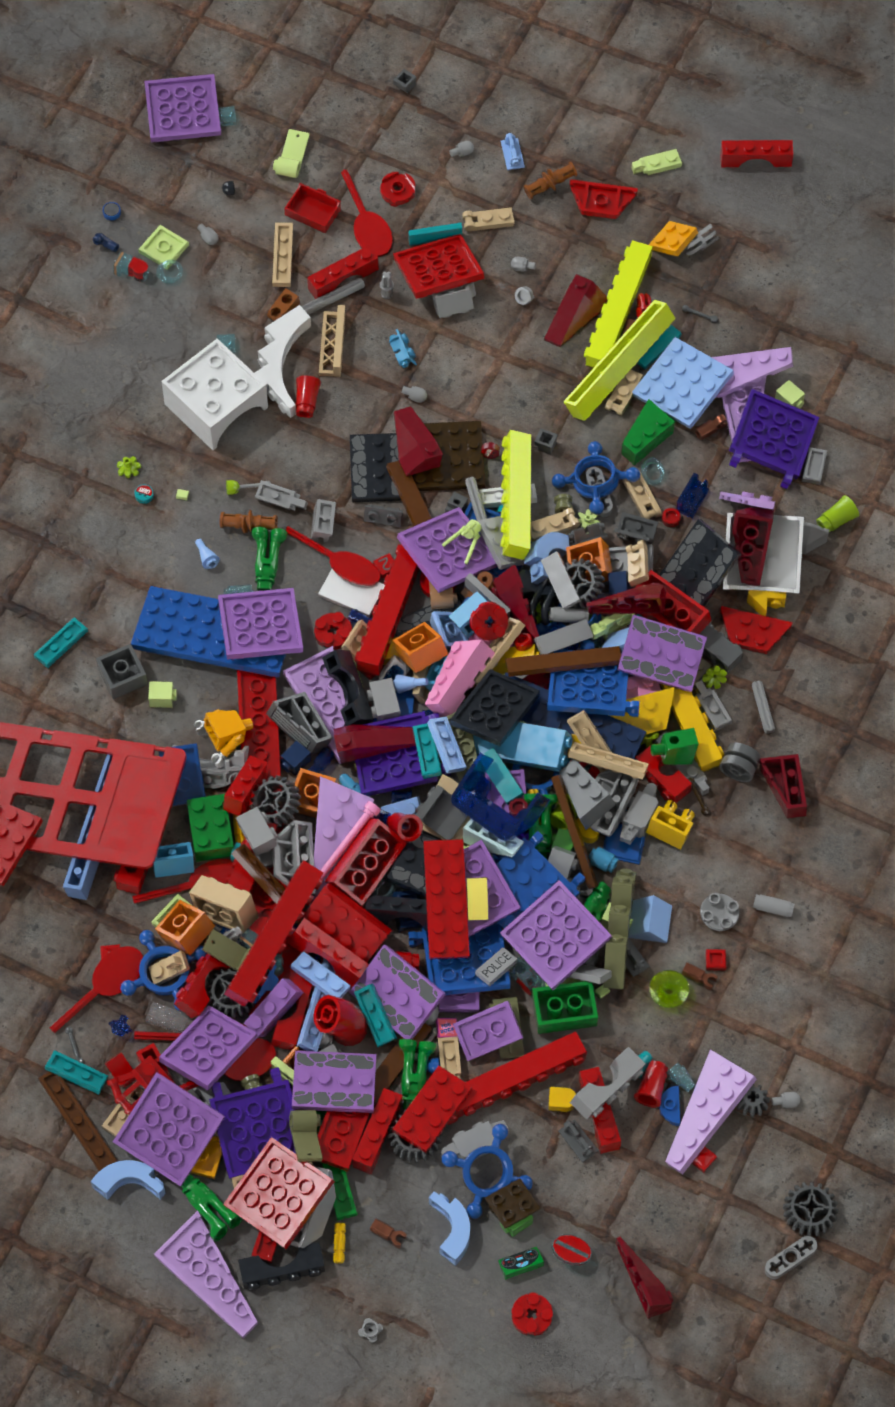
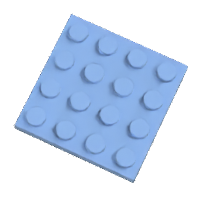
[632,337,734,429]

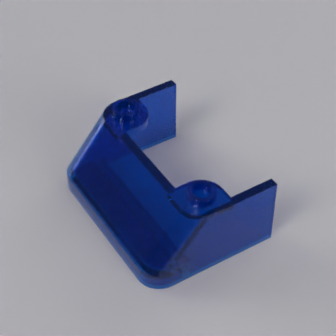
[451,752,550,841]

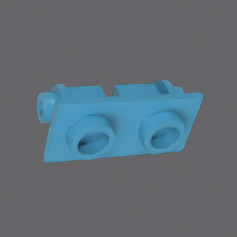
[389,329,417,368]

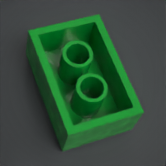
[187,794,234,862]
[532,981,598,1034]

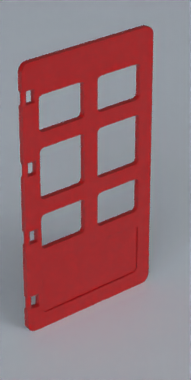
[0,722,187,869]

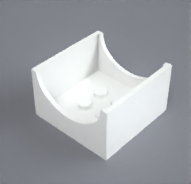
[162,339,268,450]
[723,513,804,593]

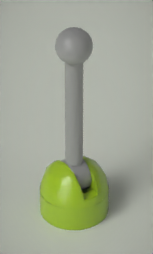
[226,480,271,495]

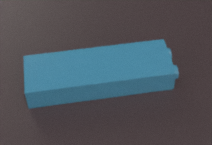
[473,722,572,772]

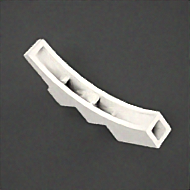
[255,305,311,418]

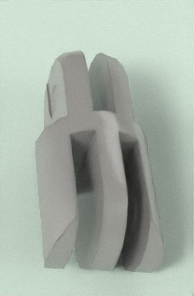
[684,224,720,256]

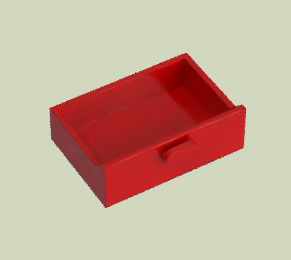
[284,183,341,233]

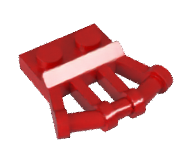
[107,1055,176,1115]

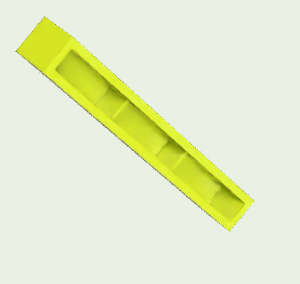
[584,240,653,368]
[564,300,676,421]
[500,430,531,560]

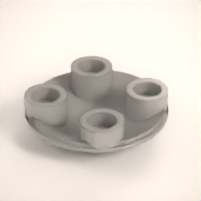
[700,893,739,931]

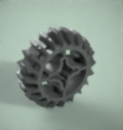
[556,558,605,609]
[250,775,302,827]
[205,967,259,1020]
[388,1110,443,1163]
[783,1181,839,1236]

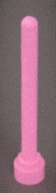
[320,801,381,880]

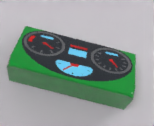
[498,1247,544,1280]

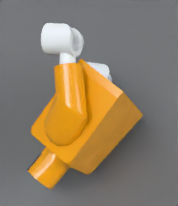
[194,709,253,768]

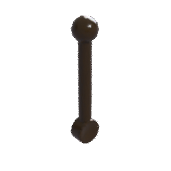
[688,777,710,815]

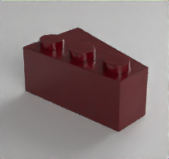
[759,754,807,818]

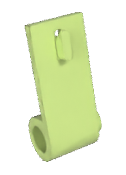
[273,129,310,178]

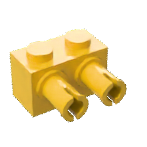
[646,800,695,850]

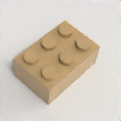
[189,875,259,935]

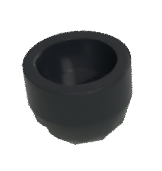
[222,181,235,195]

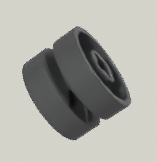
[719,742,761,782]

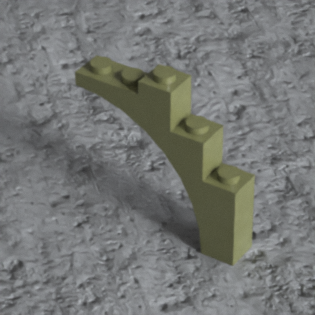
[603,869,637,989]

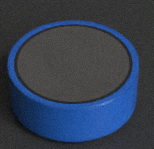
[103,202,121,220]

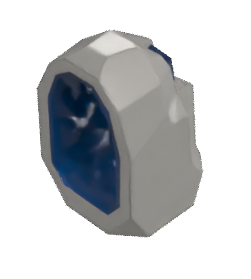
[379,655,410,681]

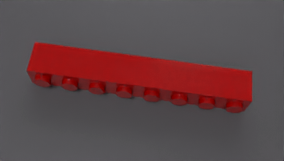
[354,544,420,676]
[224,860,324,1007]
[447,1031,587,1125]

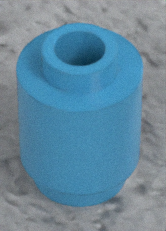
[589,847,619,873]

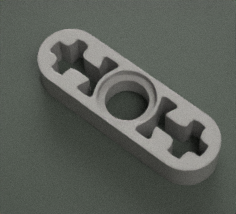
[586,467,613,517]
[765,1236,817,1279]

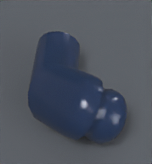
[93,233,119,252]

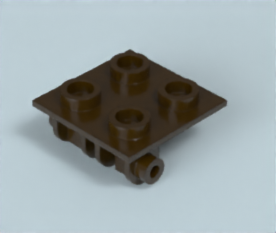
[485,1178,540,1229]

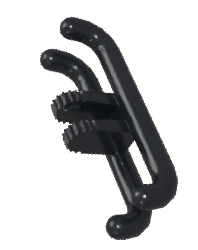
[528,564,567,625]

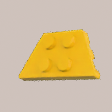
[609,687,674,734]

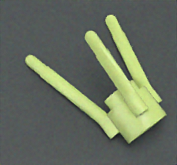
[442,519,481,564]

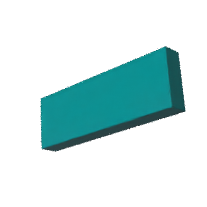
[408,223,462,246]
[637,324,682,370]
[34,617,88,669]
[413,723,442,779]
[477,748,524,805]
[354,984,397,1047]
[45,1050,108,1095]

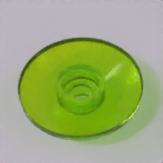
[649,970,689,1008]

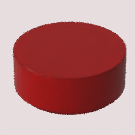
[662,508,681,527]
[513,633,534,651]

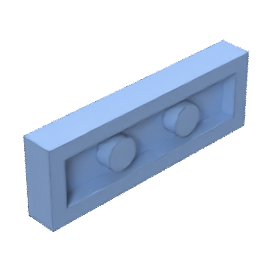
[427,717,466,773]
[291,951,350,998]

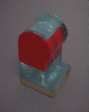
[113,252,149,282]
[239,916,268,949]
[508,956,543,995]

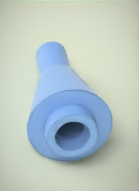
[195,539,220,569]
[393,674,429,694]

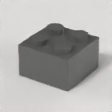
[96,644,148,699]

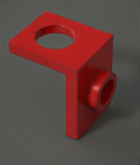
[105,1052,136,1088]

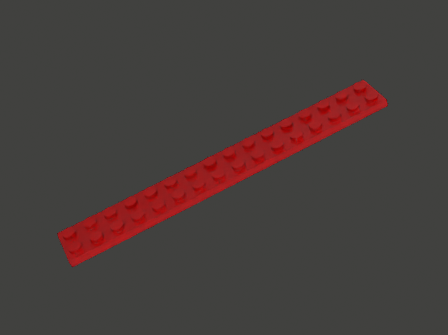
[237,670,290,953]

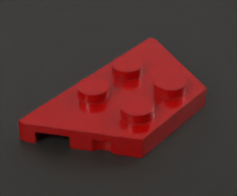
[570,179,638,219]
[720,606,792,654]

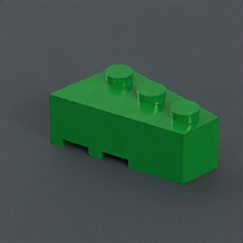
[621,399,675,466]

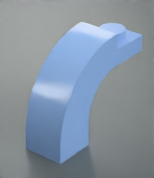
[524,532,569,584]
[90,1160,166,1200]
[429,1191,470,1266]

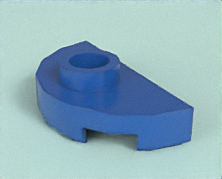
[659,1086,680,1126]

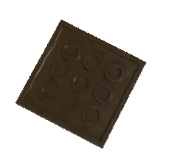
[412,421,485,491]

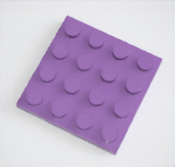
[145,74,221,142]
[397,507,498,593]
[218,588,303,660]
[500,880,612,990]
[113,1072,226,1186]

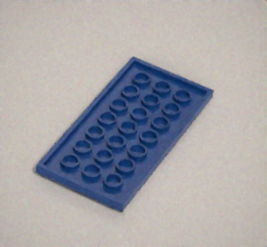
[131,586,286,678]

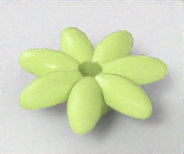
[578,509,599,529]

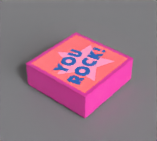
[436,1018,457,1039]

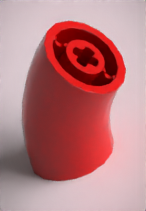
[313,995,368,1046]

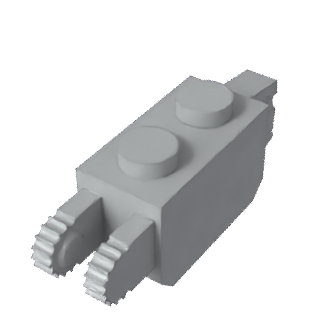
[620,783,658,844]
[441,1120,509,1160]

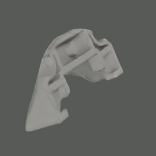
[172,745,249,789]

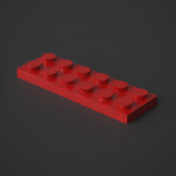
[423,839,470,959]

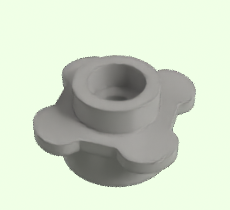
[358,1318,383,1343]

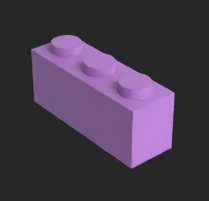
[243,978,304,1037]

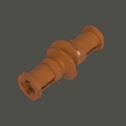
[523,162,578,200]
[220,510,278,534]

